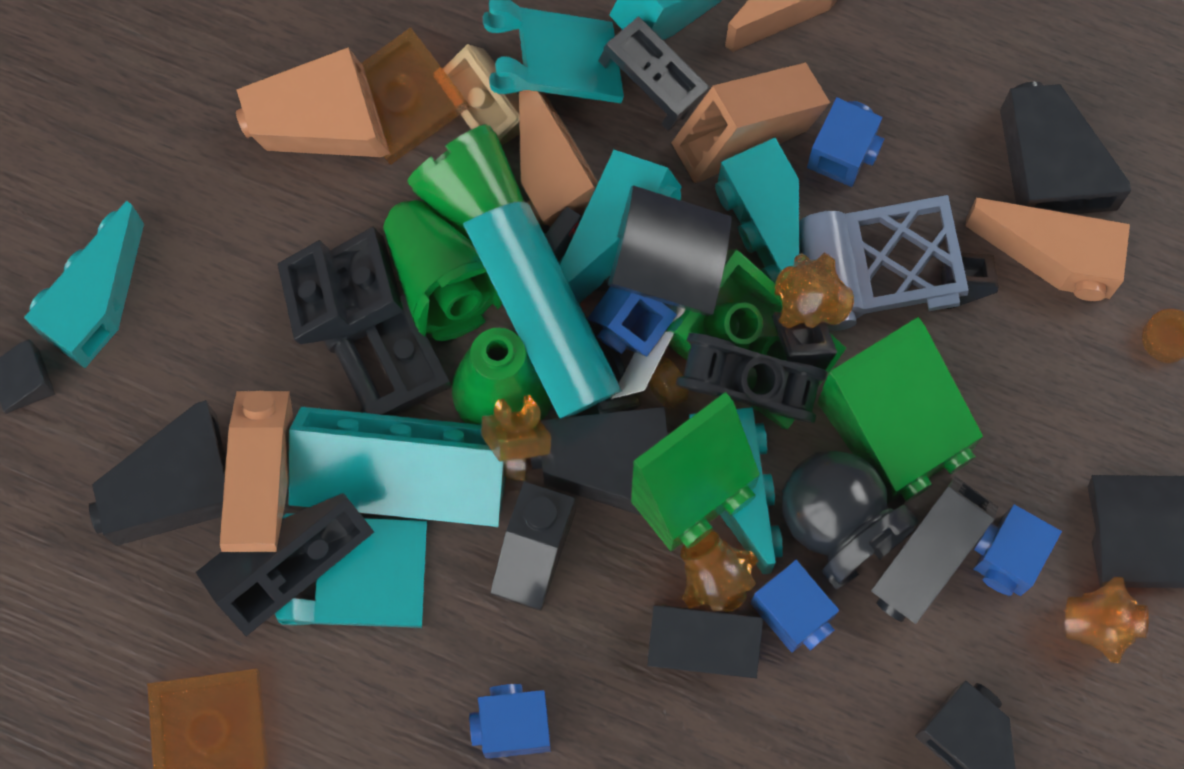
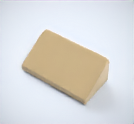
[434,44,520,146]

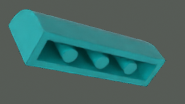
[463,202,622,419]
[288,407,510,527]

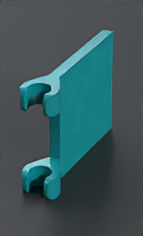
[483,0,624,103]
[275,513,427,628]

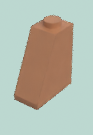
[236,47,390,157]
[671,62,830,183]

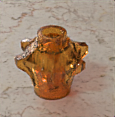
[774,252,854,328]
[680,531,759,612]
[1065,577,1149,664]

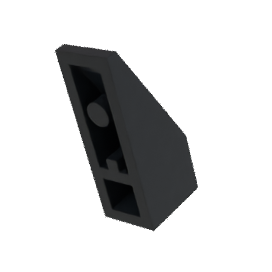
[195,493,374,637]

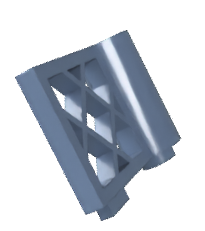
[799,195,969,331]

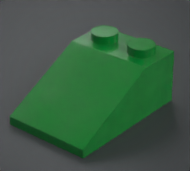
[665,249,846,429]
[631,392,760,552]

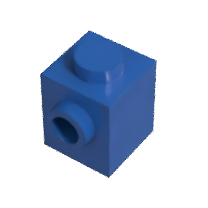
[807,97,885,187]
[587,286,677,357]
[973,504,1062,596]
[750,560,839,653]
[469,684,551,759]

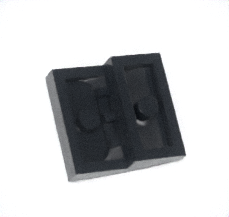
[607,185,731,316]
[277,227,404,344]
[1088,475,1184,588]

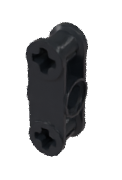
[675,333,827,423]

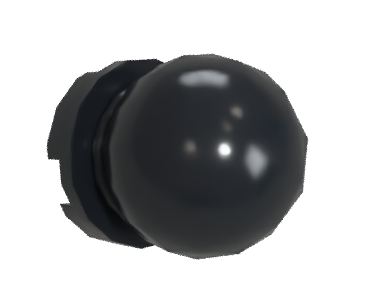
[782,451,920,590]

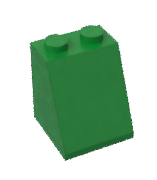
[817,317,983,504]

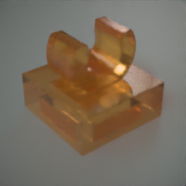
[481,395,551,462]

